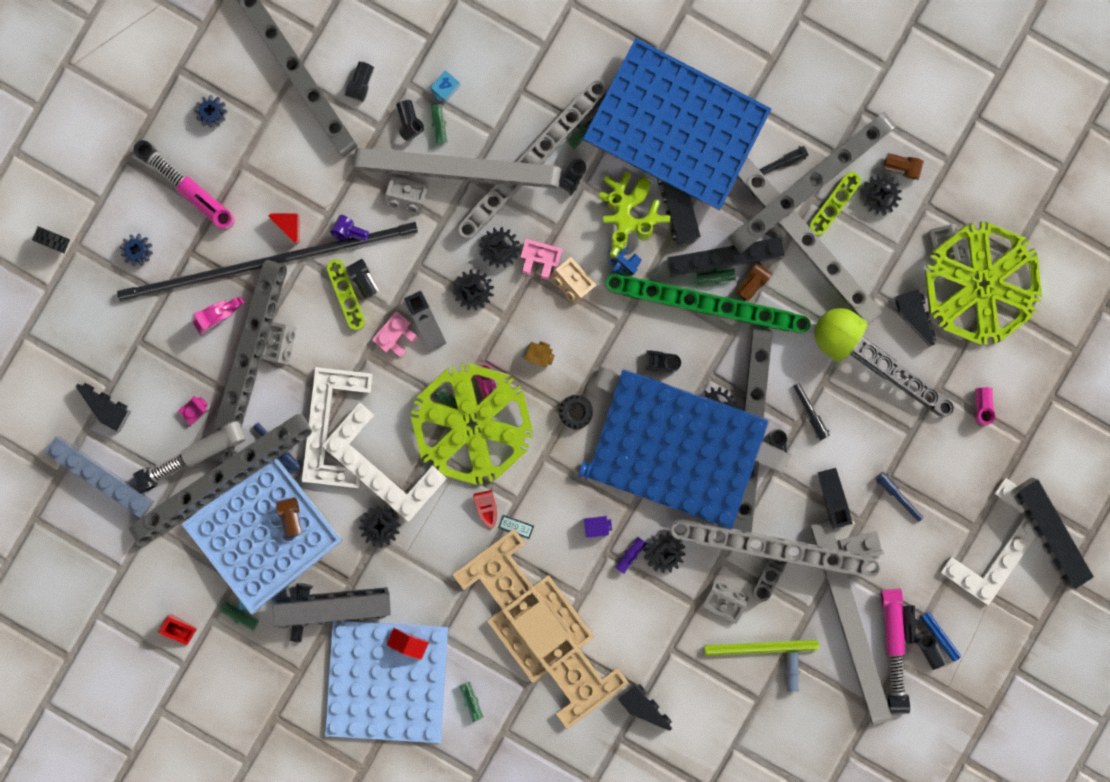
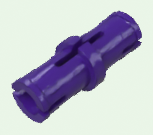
[615,536,647,574]

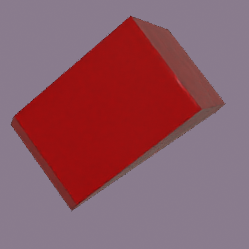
[268,213,300,245]
[158,614,197,645]
[386,627,429,660]

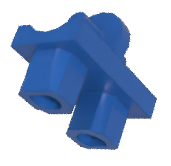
[608,247,642,275]

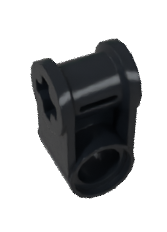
[559,159,587,196]
[644,350,681,372]

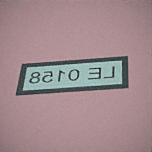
[498,515,534,539]

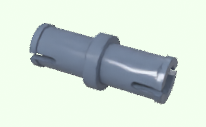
[785,653,800,692]

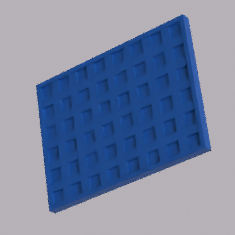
[583,38,772,211]
[588,369,770,530]

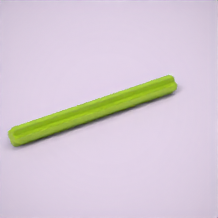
[704,640,819,656]

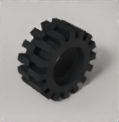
[32,226,70,254]
[559,394,593,429]

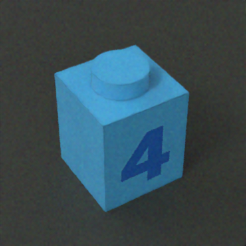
[430,70,461,103]

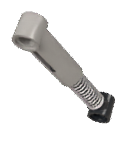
[133,421,246,493]

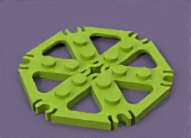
[924,221,1042,345]
[411,362,533,485]

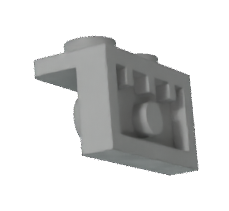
[385,176,428,214]
[930,224,966,262]
[262,322,296,365]
[839,531,884,560]
[702,581,749,624]

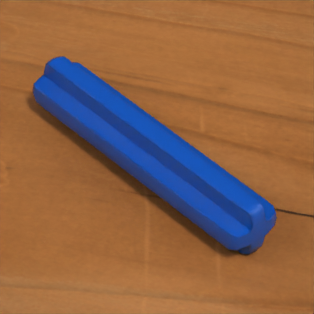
[920,611,962,662]

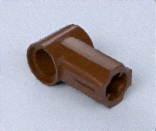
[883,153,924,180]
[735,262,773,302]
[276,497,303,538]

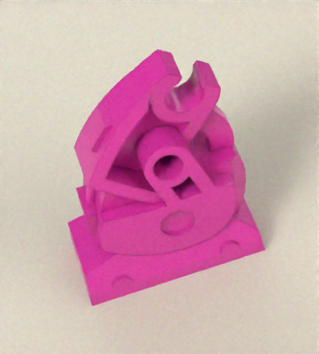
[191,296,244,336]

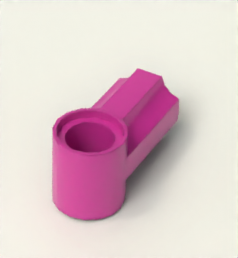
[475,364,497,399]
[975,387,996,426]

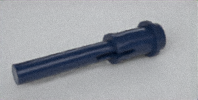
[253,422,301,473]
[875,472,924,522]

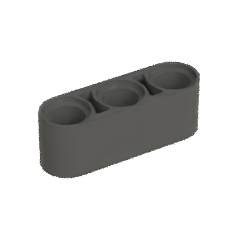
[752,558,787,602]

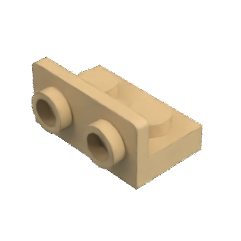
[550,257,596,304]

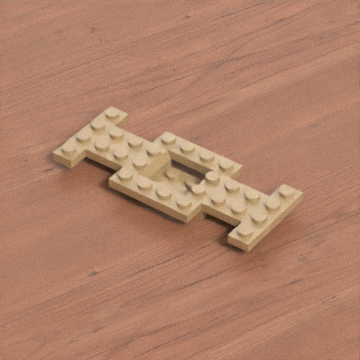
[452,529,629,730]

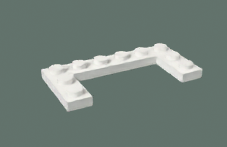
[302,367,373,488]
[322,403,447,522]
[940,478,1036,606]

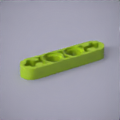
[809,172,861,236]
[327,259,365,330]

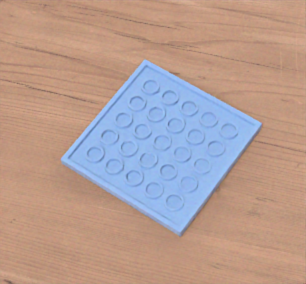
[182,458,343,614]
[325,621,448,743]

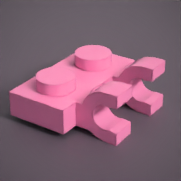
[521,239,563,280]
[372,311,418,357]

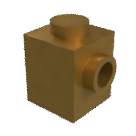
[525,341,555,368]

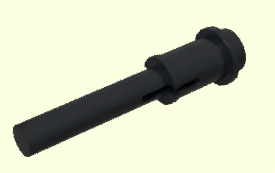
[752,146,809,180]
[793,382,830,441]

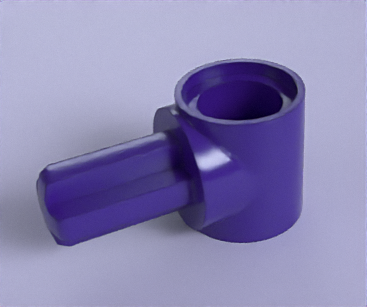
[330,215,369,241]

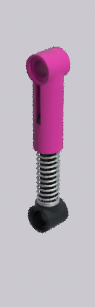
[133,140,235,230]
[881,588,910,715]

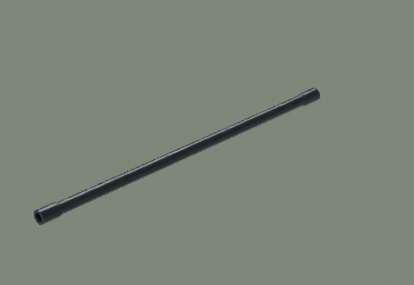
[117,222,418,302]

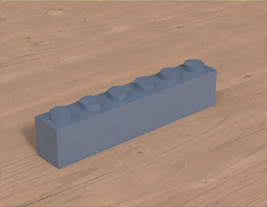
[44,437,155,518]

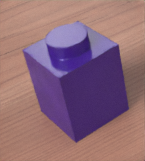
[584,516,612,538]

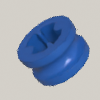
[578,461,592,480]

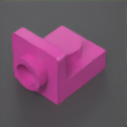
[178,396,209,425]

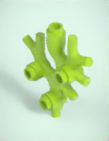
[598,172,670,258]

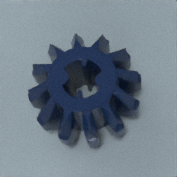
[194,95,228,128]
[120,234,153,266]

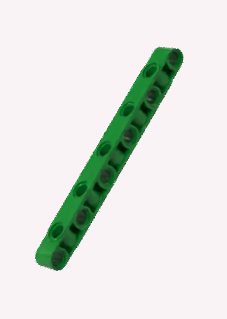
[605,274,811,334]

